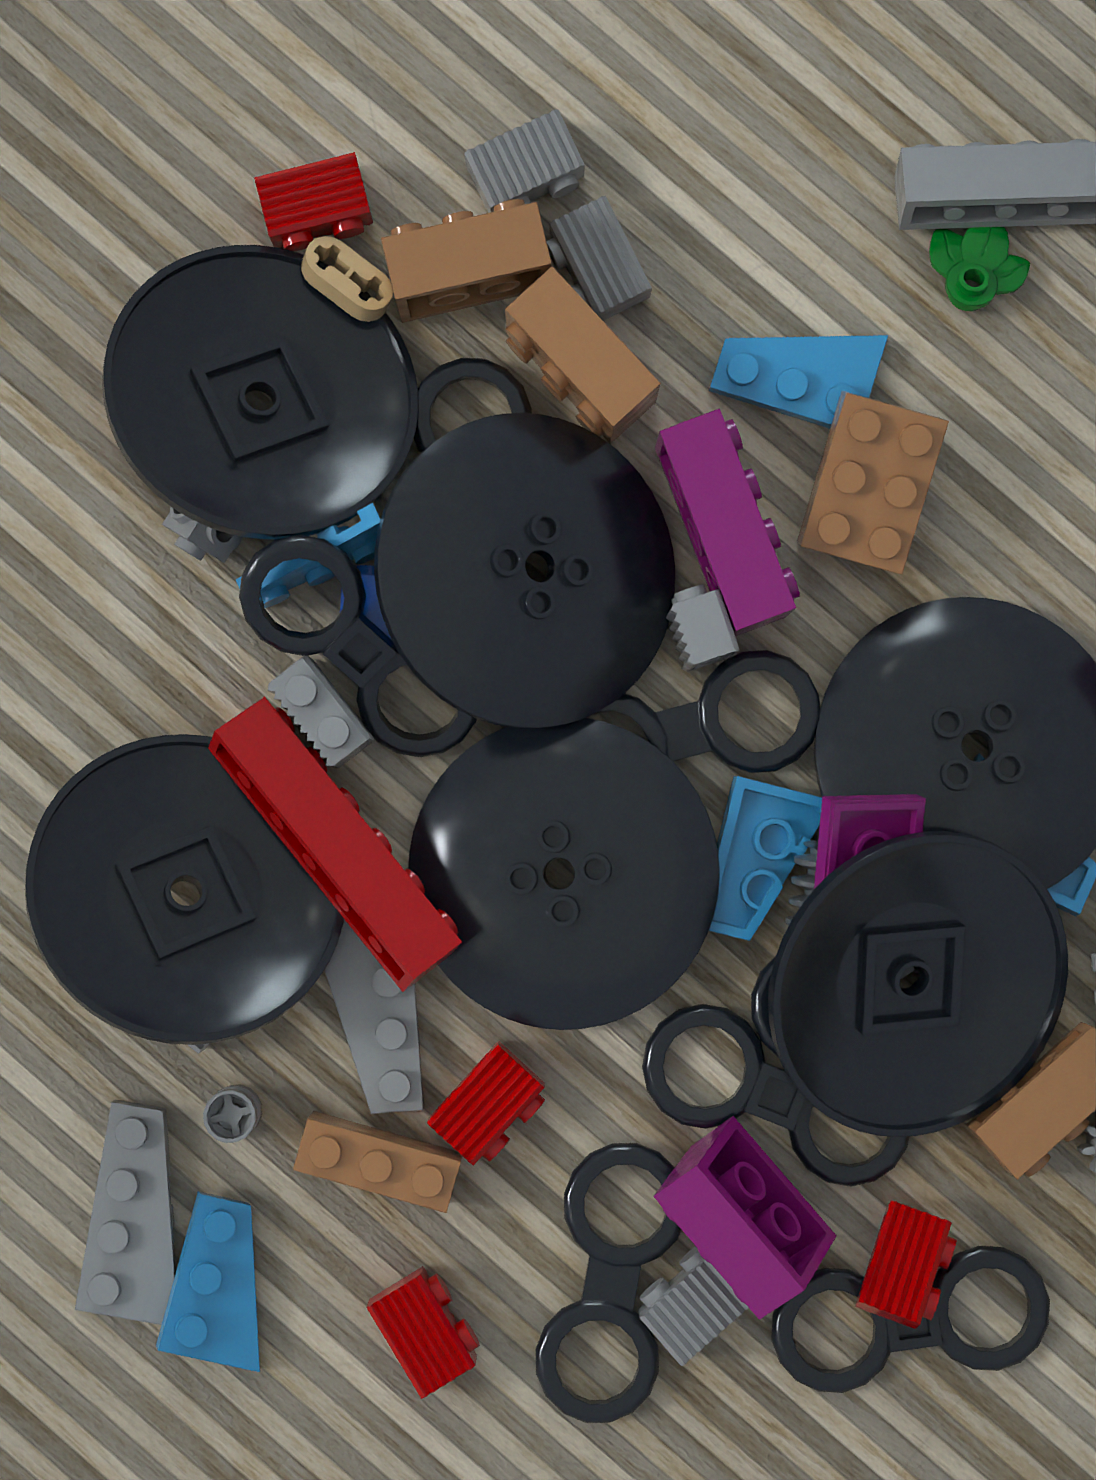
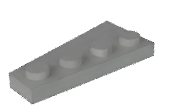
[324,919,424,1114]
[75,1100,177,1325]

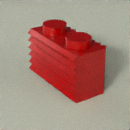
[254,152,373,251]
[427,1041,545,1166]
[855,1201,957,1329]
[366,1266,480,1399]

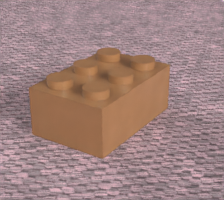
[381,199,551,323]
[505,266,661,444]
[797,391,949,575]

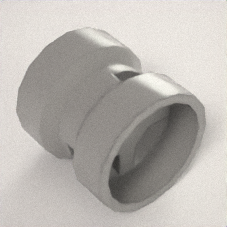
[203,1084,262,1143]

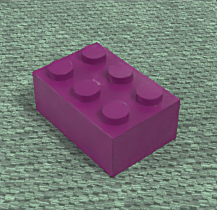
[653,1116,837,1320]

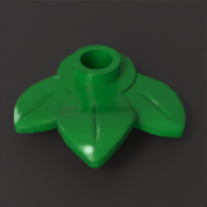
[929,227,1030,311]

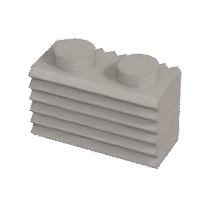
[464,109,585,213]
[546,196,652,321]
[666,584,740,672]
[268,656,375,768]
[638,1246,749,1366]

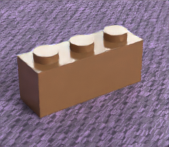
[966,1022,1096,1180]
[293,1111,462,1213]

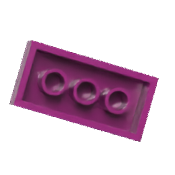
[655,408,800,637]

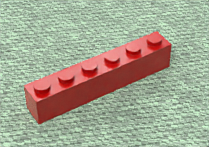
[208,697,462,992]

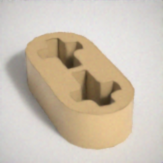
[301,236,393,322]

